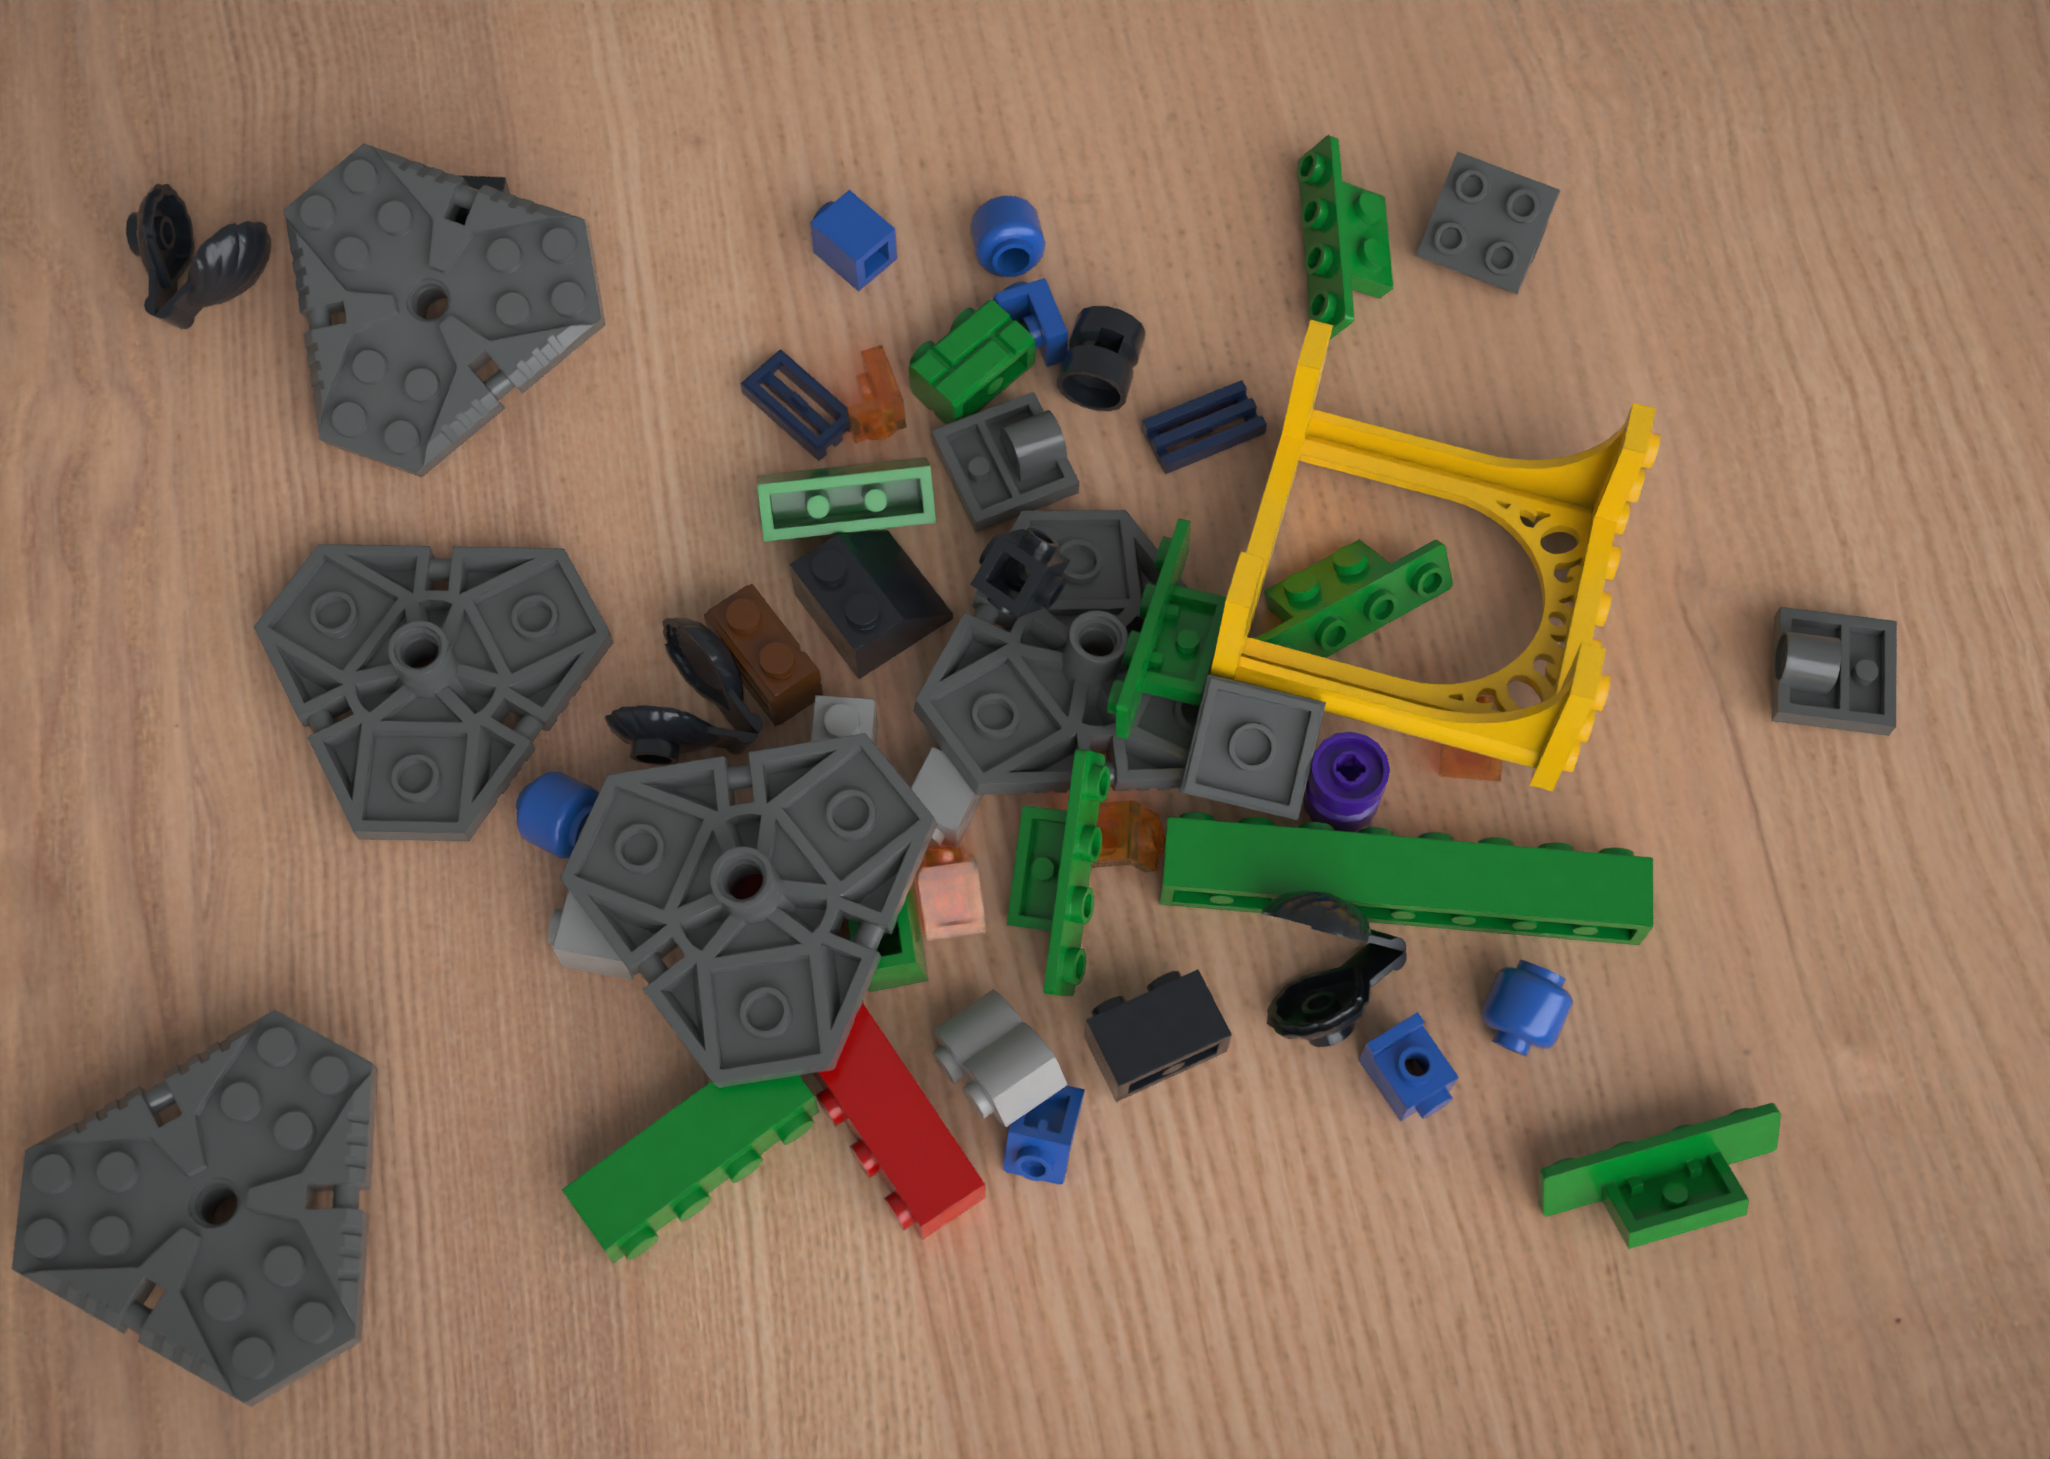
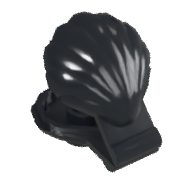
[126,183,272,329]
[605,617,763,765]
[1261,890,1407,1047]

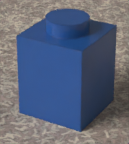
[810,189,897,292]

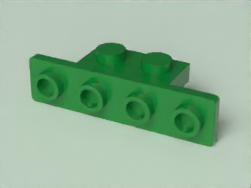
[1297,135,1394,339]
[1107,518,1227,740]
[1255,539,1453,658]
[1006,749,1110,996]
[1538,1103,1781,1249]

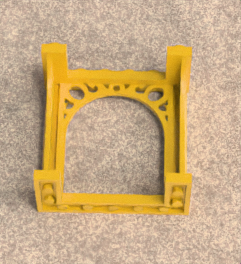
[1210,320,1661,792]

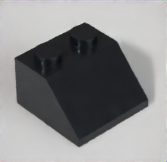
[789,530,954,679]

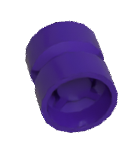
[1303,731,1390,832]

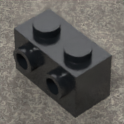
[1084,969,1232,1102]

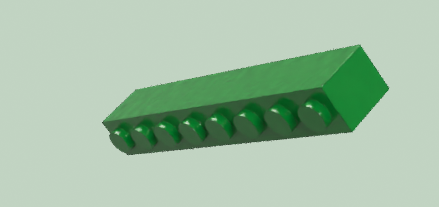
[1159,812,1653,945]

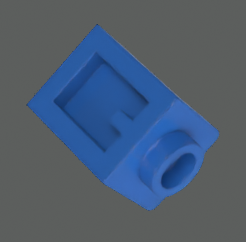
[993,278,1068,367]
[1003,1085,1085,1185]

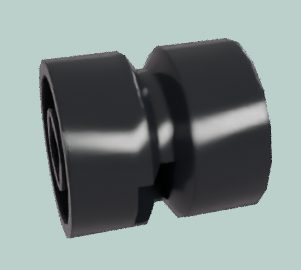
[1057,306,1146,411]

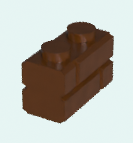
[704,584,823,726]

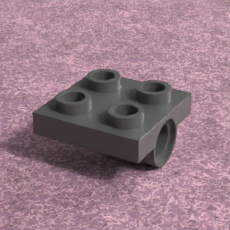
[1416,152,1560,295]
[931,392,1080,533]
[1772,607,1897,736]

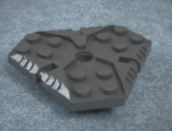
[284,143,606,477]
[913,510,1199,795]
[254,544,613,841]
[560,733,937,1088]
[12,1010,378,1407]

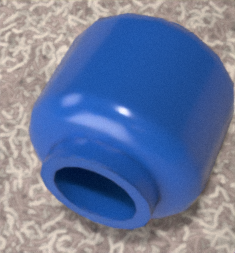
[970,196,1045,277]
[516,771,599,859]
[1481,960,1573,1056]

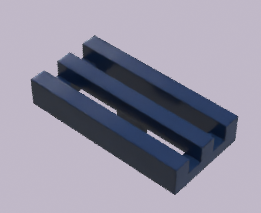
[740,349,859,461]
[1141,380,1267,475]

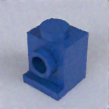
[1359,1012,1459,1122]

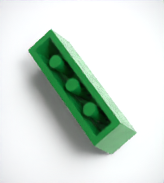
[562,1075,819,1263]

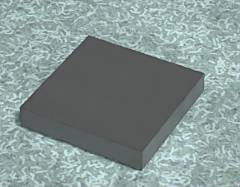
[1179,674,1326,820]

